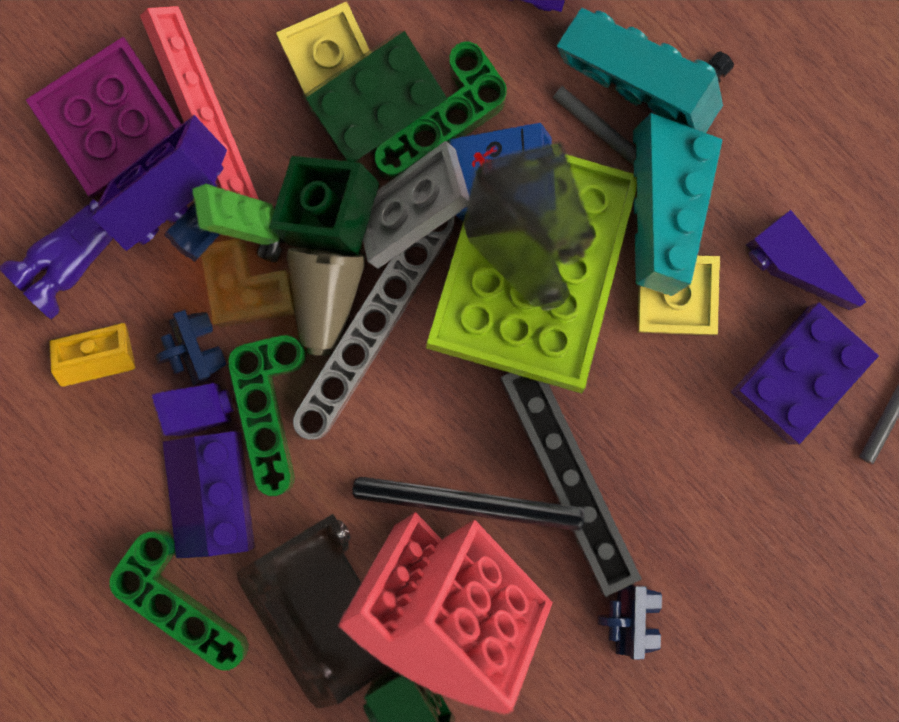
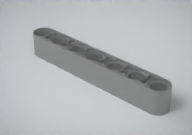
[293,216,454,440]

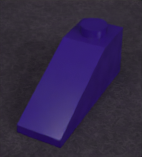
[746,210,866,310]
[152,383,234,436]

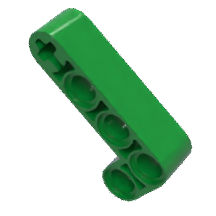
[375,41,507,181]
[228,335,306,496]
[109,530,249,670]

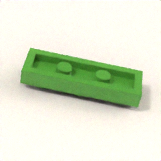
[193,184,279,246]

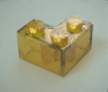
[201,239,295,328]

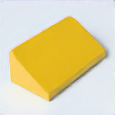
[49,323,135,386]

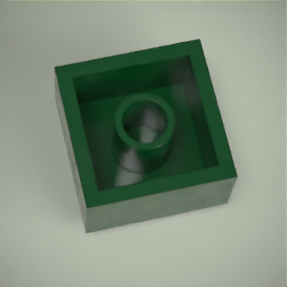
[269,155,379,255]

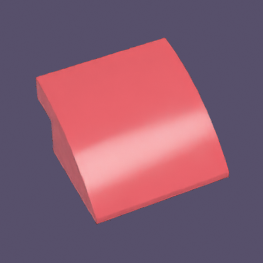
[338,512,553,714]

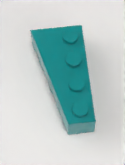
[557,7,723,133]
[633,113,723,296]

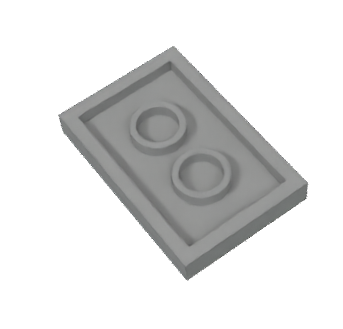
[363,141,471,268]

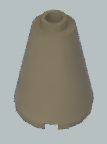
[286,247,365,356]

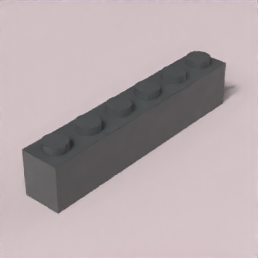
[499,373,642,597]

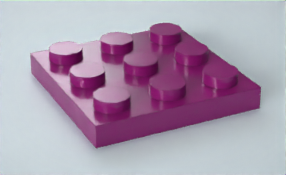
[26,36,182,199]

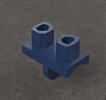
[164,202,220,262]
[155,310,226,386]
[597,584,662,660]

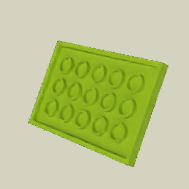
[426,150,637,394]

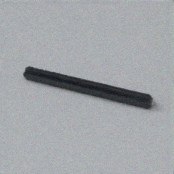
[353,477,585,531]

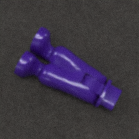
[0,199,113,320]

